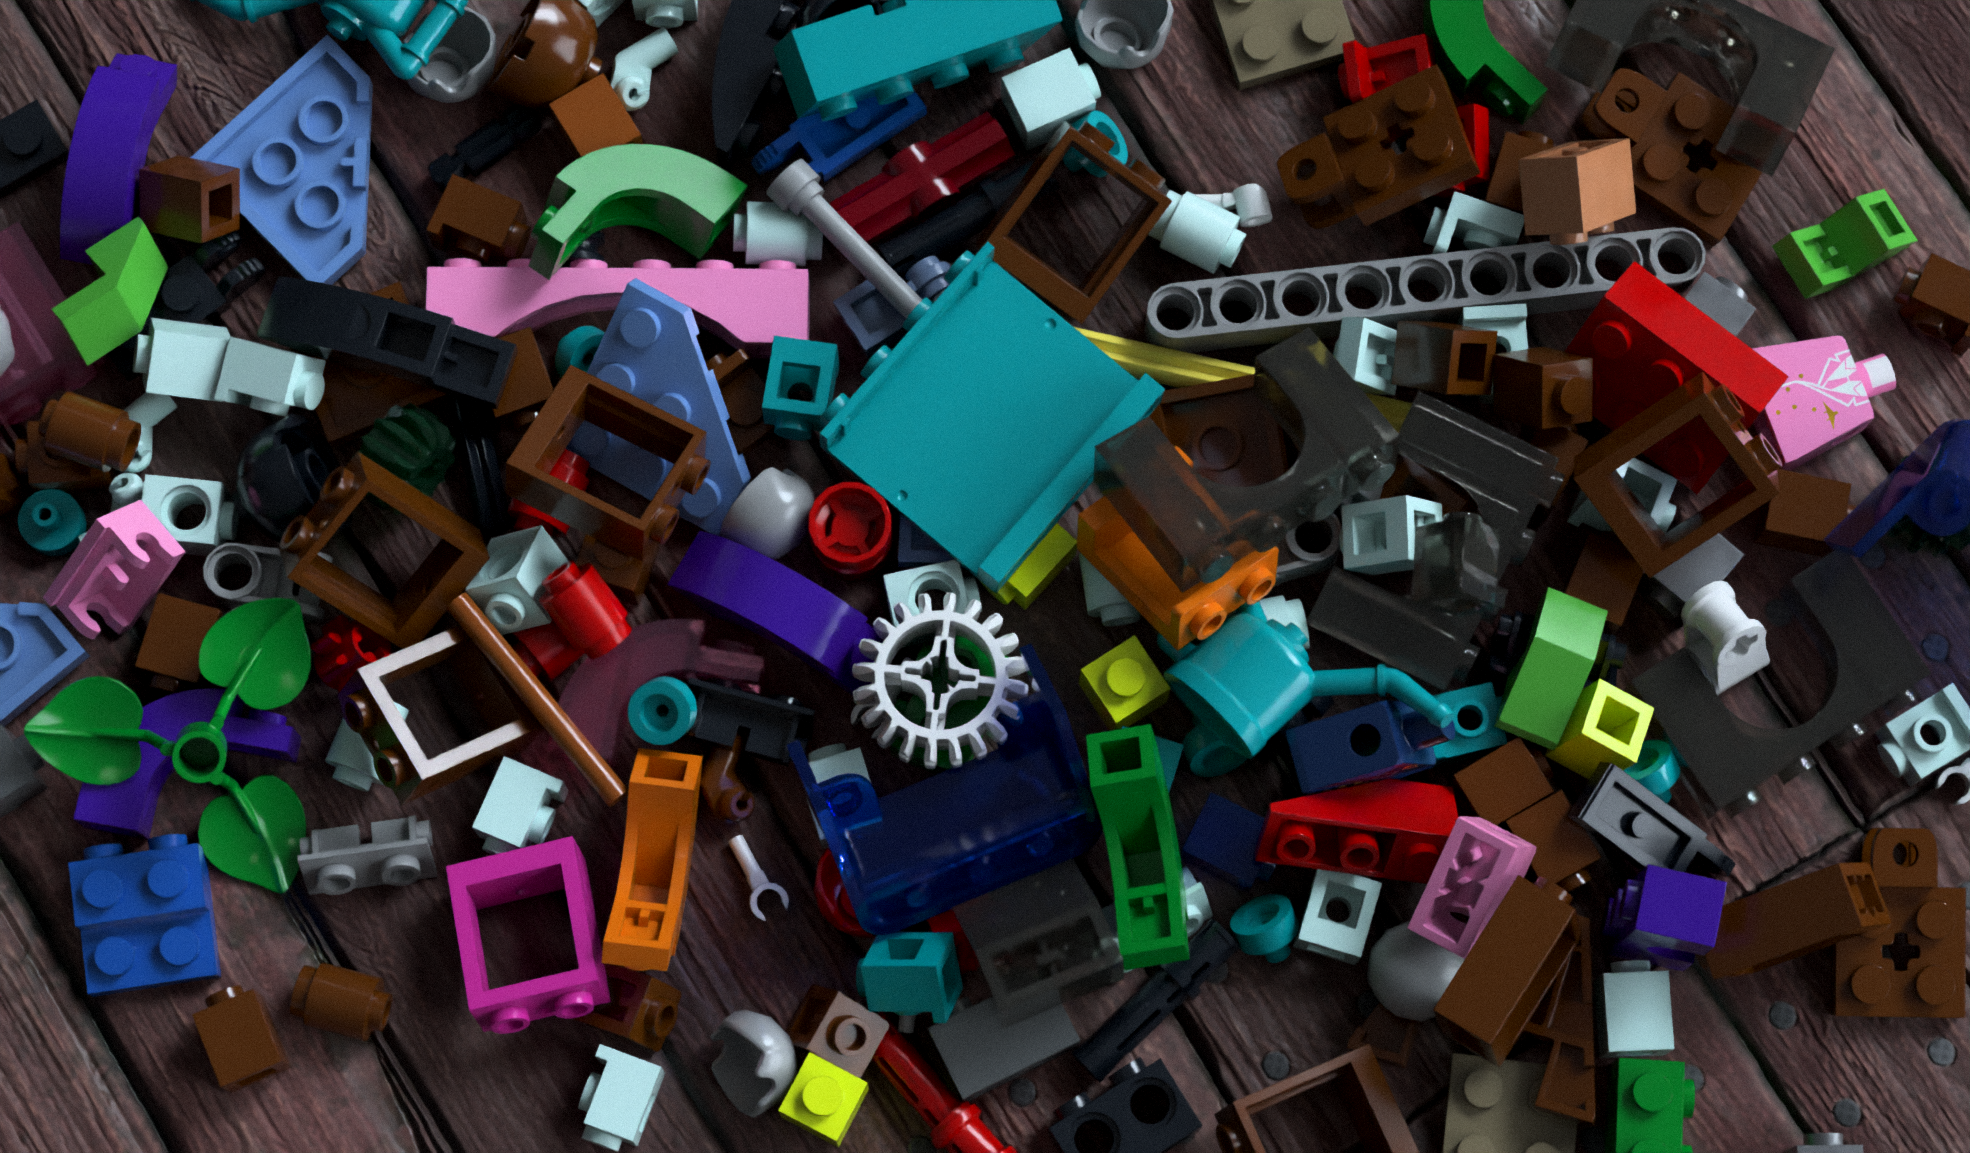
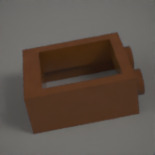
[975,120,1172,324]
[506,365,711,562]
[1574,371,1782,578]
[279,452,490,649]
[337,625,545,806]
[1695,862,1892,980]
[1433,875,1582,1068]
[1214,1044,1419,1153]

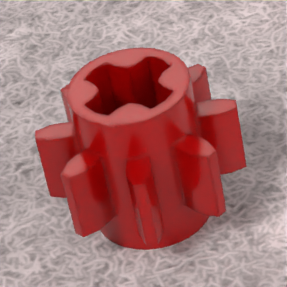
[311,614,392,692]

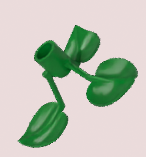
[24,598,311,894]

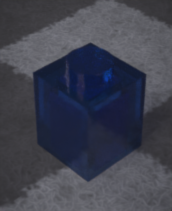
[1180,792,1277,893]

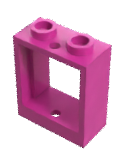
[446,836,611,1034]

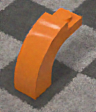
[602,748,703,971]

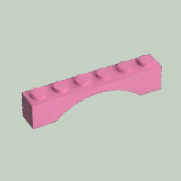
[426,258,810,359]

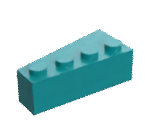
[773,0,1063,121]

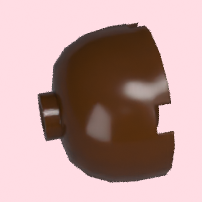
[487,0,603,109]

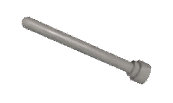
[766,159,922,319]

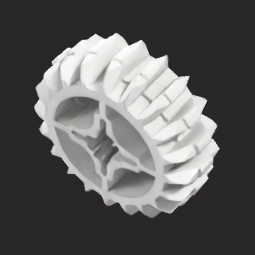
[852,593,1028,769]

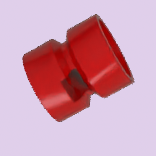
[809,482,892,581]

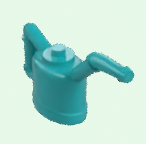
[190,0,469,80]
[1157,601,1454,759]

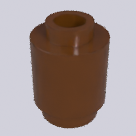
[38,391,141,472]
[290,963,393,1041]

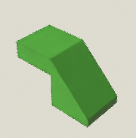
[1772,189,1918,299]
[51,216,168,366]
[1494,587,1608,751]

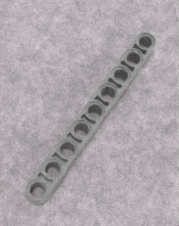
[1144,227,1706,353]

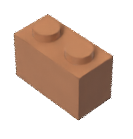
[1518,138,1636,245]

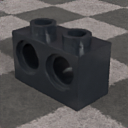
[1047,1057,1203,1153]

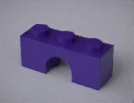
[1600,864,1727,972]

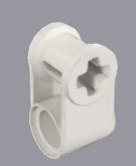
[1681,580,1770,697]

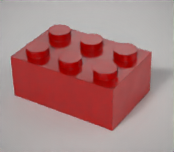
[1565,261,1789,495]

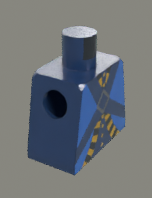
[1285,700,1455,794]

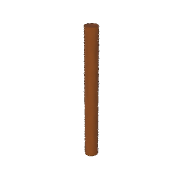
[446,592,629,807]

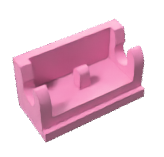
[43,500,186,639]

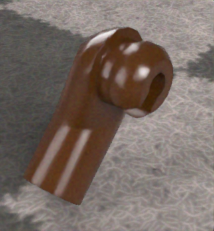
[700,734,755,824]

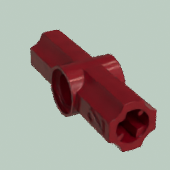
[829,111,1015,245]

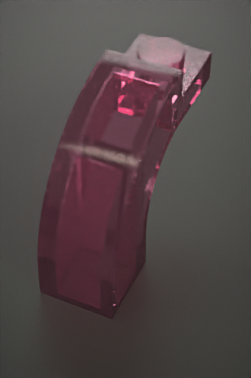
[547,619,766,770]

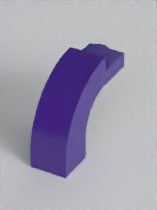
[60,53,177,265]
[667,531,884,696]
[74,688,302,840]

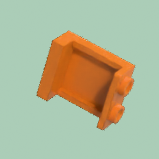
[1077,446,1279,651]

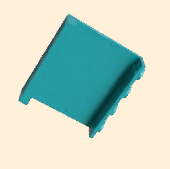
[819,241,1165,594]

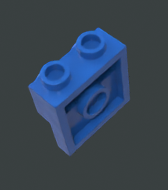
[68,834,221,997]

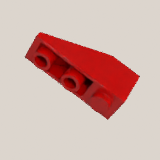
[1254,778,1458,884]

